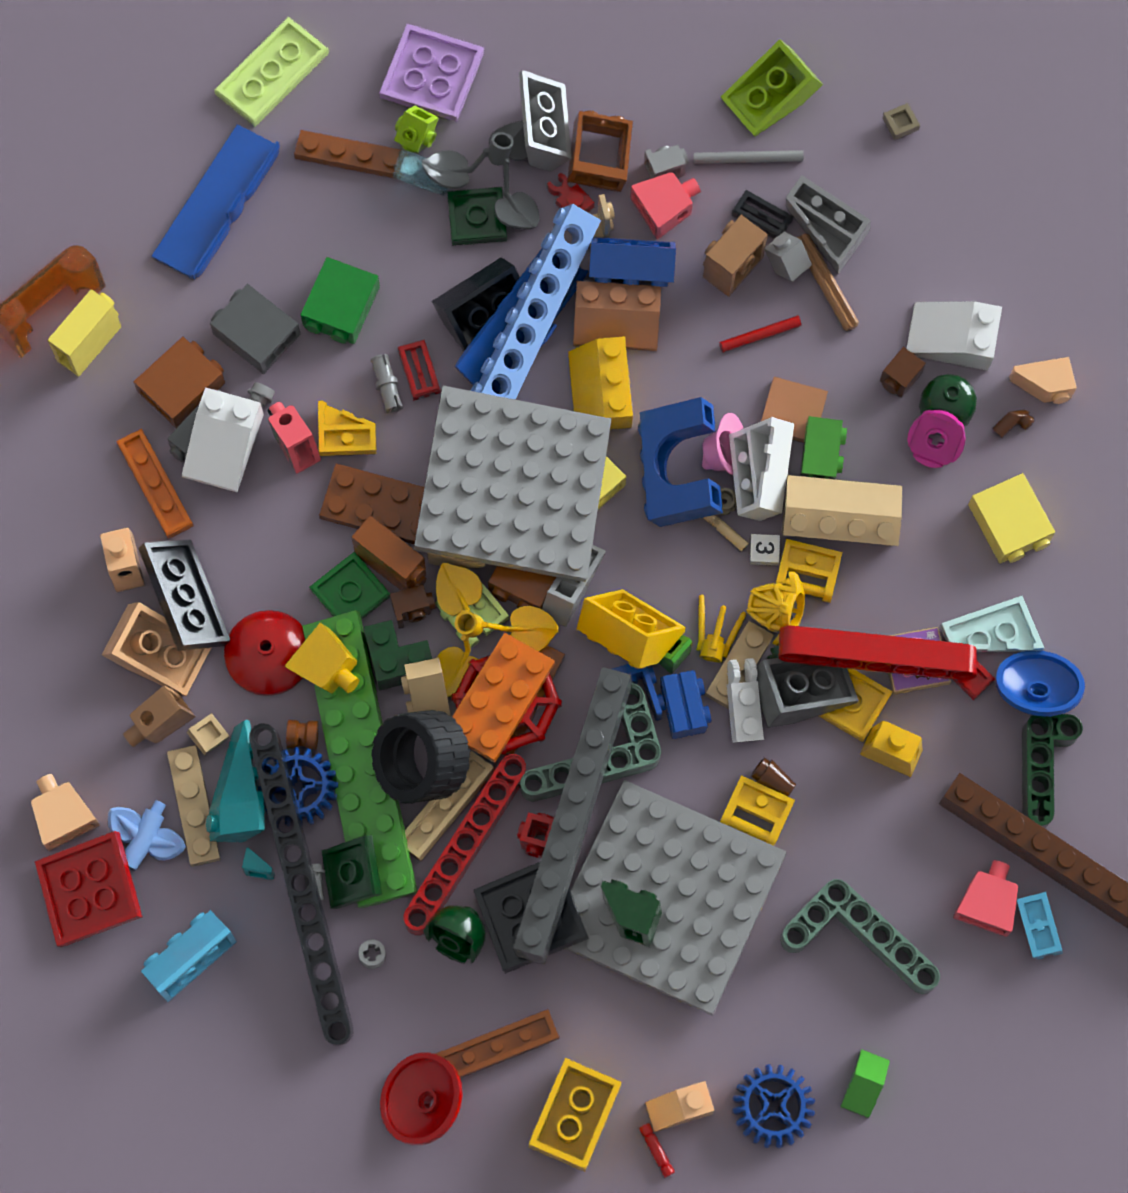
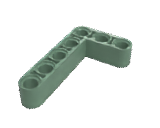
[520,683,661,802]
[780,879,940,994]

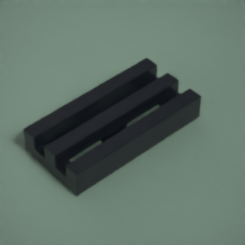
[732,190,794,239]

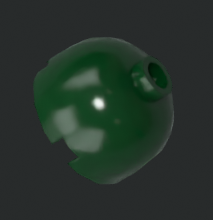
[919,374,977,427]
[424,905,486,963]

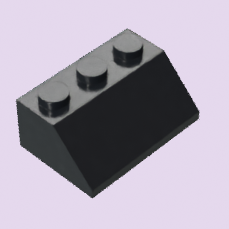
[432,257,520,351]

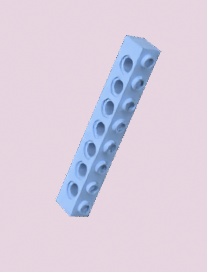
[470,204,601,399]

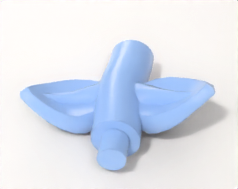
[107,800,186,871]

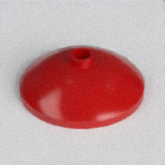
[224,610,305,696]
[380,1052,462,1145]

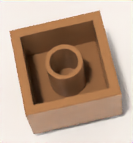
[703,215,768,297]

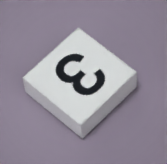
[750,534,780,566]

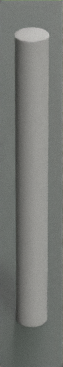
[693,150,804,164]

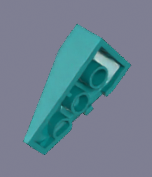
[206,720,265,843]

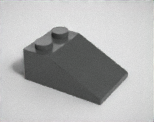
[756,658,859,728]

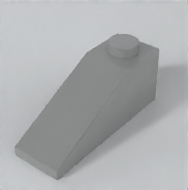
[542,544,606,627]

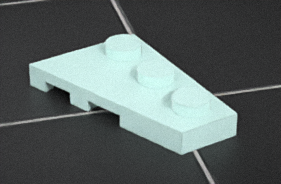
[940,596,1044,652]

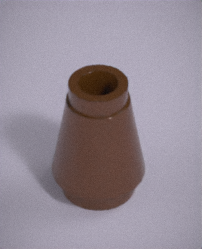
[751,757,796,796]

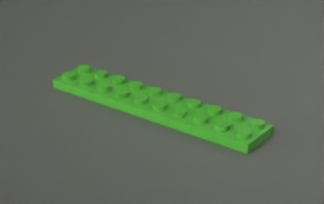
[302,610,417,908]

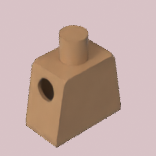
[123,685,196,747]

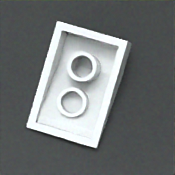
[906,301,1002,371]
[182,387,264,492]

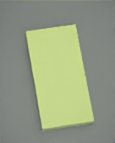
[214,17,329,127]

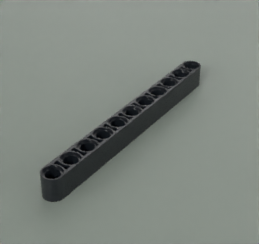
[249,723,354,1045]

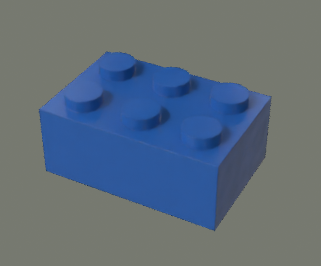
[589,237,676,287]

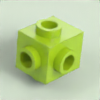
[394,105,439,153]

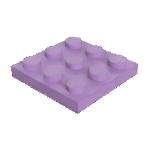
[379,24,484,122]

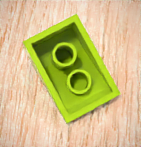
[721,39,823,136]

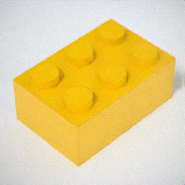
[529,1058,622,1172]

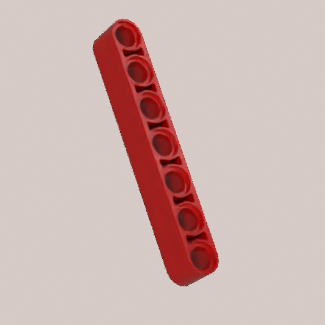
[779,626,977,680]
[404,754,526,935]

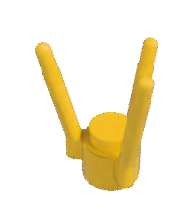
[696,594,747,663]

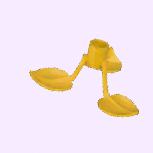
[436,563,559,697]

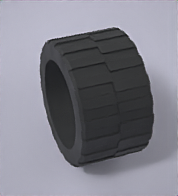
[371,710,470,804]

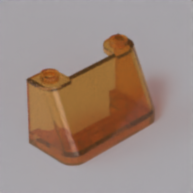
[0,245,106,358]

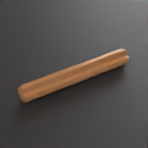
[797,233,859,331]

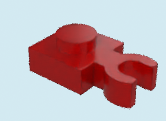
[547,173,595,212]

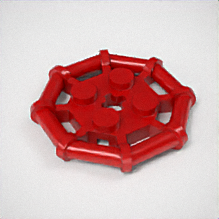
[451,655,562,755]

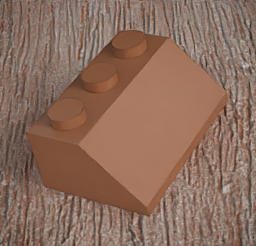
[573,281,661,351]

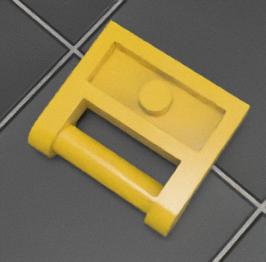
[776,539,843,603]
[720,775,795,846]

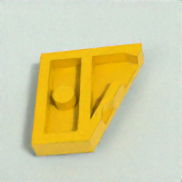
[318,401,377,456]

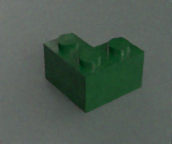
[364,620,432,691]

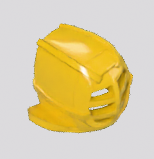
[746,572,805,646]

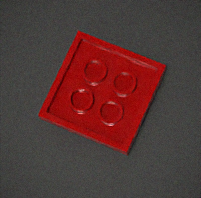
[35,831,142,947]

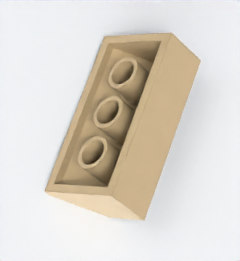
[781,475,902,546]

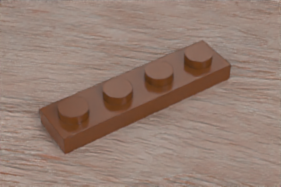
[294,130,408,180]
[436,1009,559,1078]

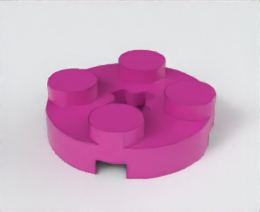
[907,410,966,468]

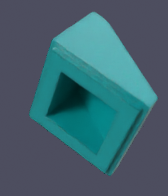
[242,847,275,880]

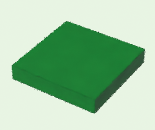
[309,552,390,619]

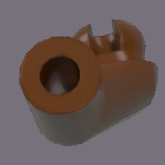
[992,409,1034,438]

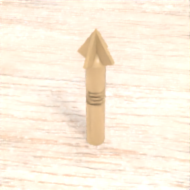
[703,515,749,552]

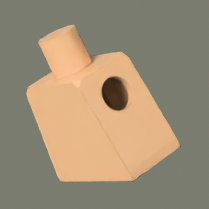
[100,528,145,592]
[31,774,100,851]

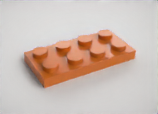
[452,632,555,763]

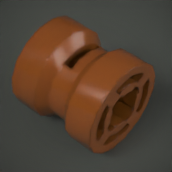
[286,720,319,750]

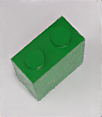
[300,257,380,345]

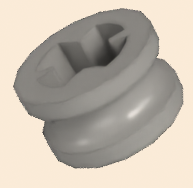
[359,940,386,969]

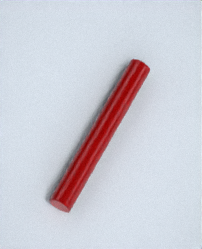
[719,315,801,352]

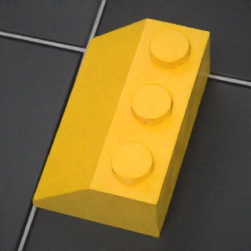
[568,337,633,430]
[576,589,686,669]

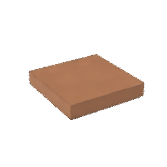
[761,377,828,443]

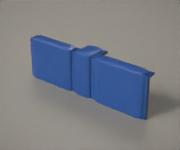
[152,124,280,280]
[455,248,589,394]

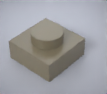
[882,103,920,140]

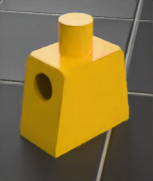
[285,623,359,694]
[860,721,923,777]

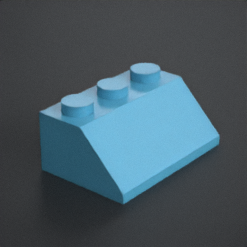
[141,910,237,1002]

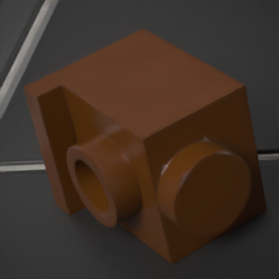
[390,585,436,629]

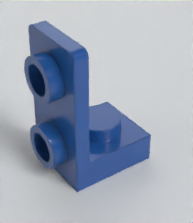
[612,664,666,721]

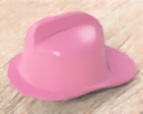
[702,413,743,475]

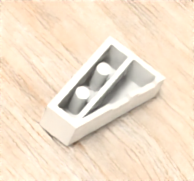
[729,417,794,521]

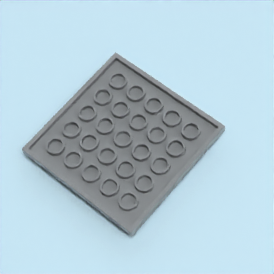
[413,386,611,582]
[565,780,787,1016]

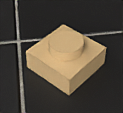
[187,713,229,756]

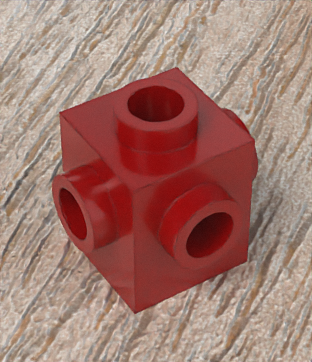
[517,812,554,858]

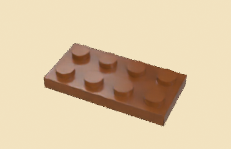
[319,463,424,544]

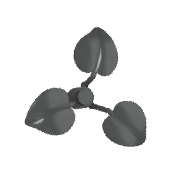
[421,120,540,229]

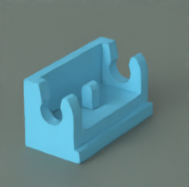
[1017,892,1063,960]

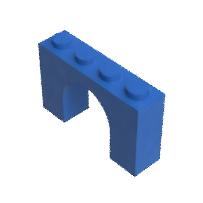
[638,397,723,527]

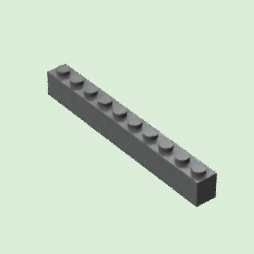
[513,667,632,964]

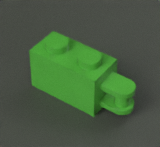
[800,416,847,479]

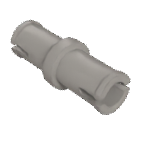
[370,354,403,413]

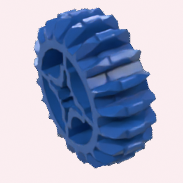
[258,747,339,826]
[732,1064,815,1148]

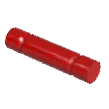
[638,1123,675,1178]

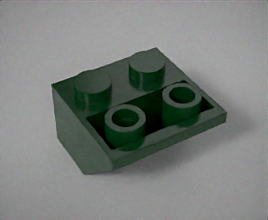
[601,879,662,947]

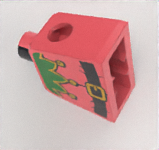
[268,402,321,474]

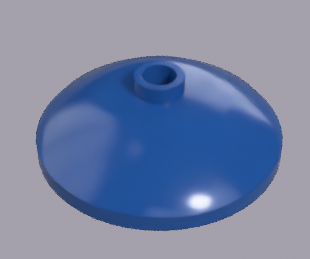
[996,651,1085,717]

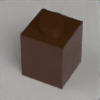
[880,346,926,398]

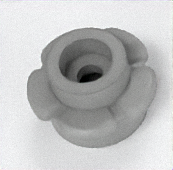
[247,382,275,406]

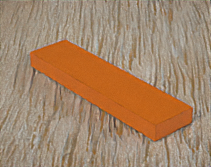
[116,428,193,539]

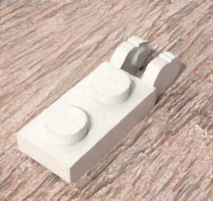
[726,658,764,743]

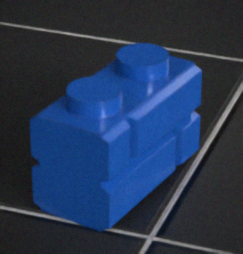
[660,670,712,739]

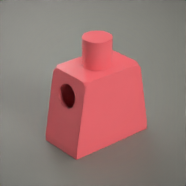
[630,172,701,239]
[953,860,1018,937]

